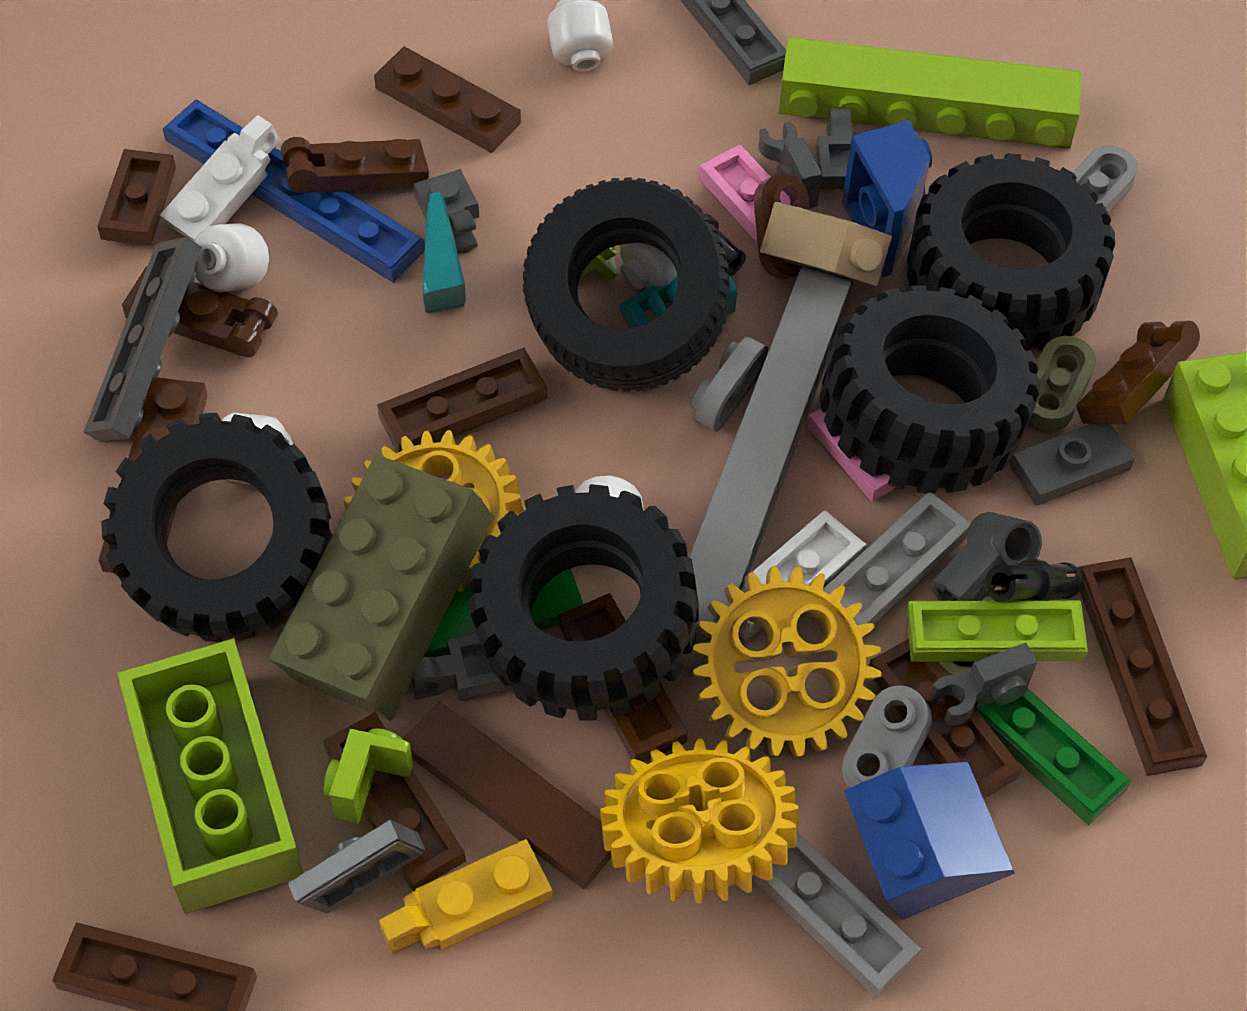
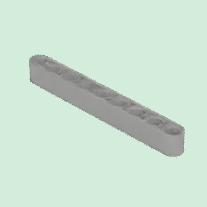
[682,266,853,670]

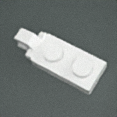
[160,115,281,242]
[739,510,867,642]

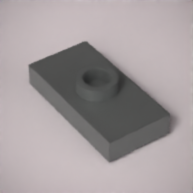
[1010,424,1134,506]
[288,820,426,913]

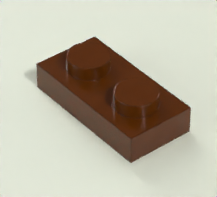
[97,149,176,246]

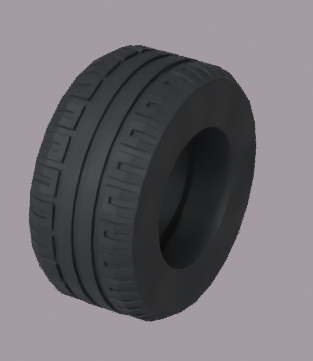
[523,177,730,392]

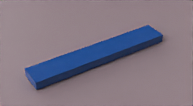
[162,99,425,283]

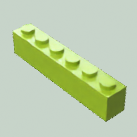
[778,37,1082,148]

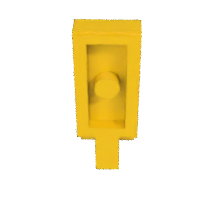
[379,839,553,954]

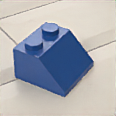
[842,120,932,277]
[844,762,1015,920]

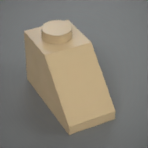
[760,202,892,286]

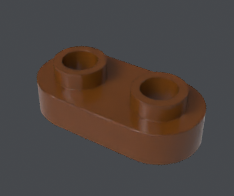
[753,173,810,279]

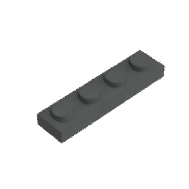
[83,237,202,442]

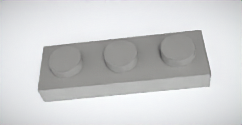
[823,492,971,625]
[752,831,921,998]

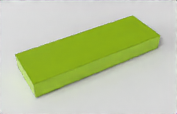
[906,600,1088,662]

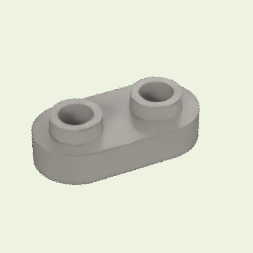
[1072,146,1137,213]
[692,337,768,432]
[842,685,932,788]

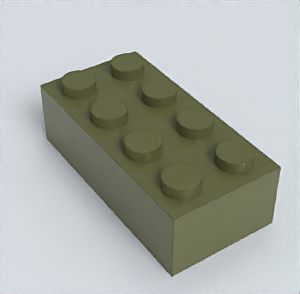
[268,454,494,721]

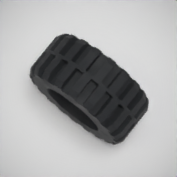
[907,153,1116,351]
[820,285,1040,494]
[101,413,333,642]
[468,484,699,721]

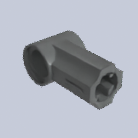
[931,512,1042,601]

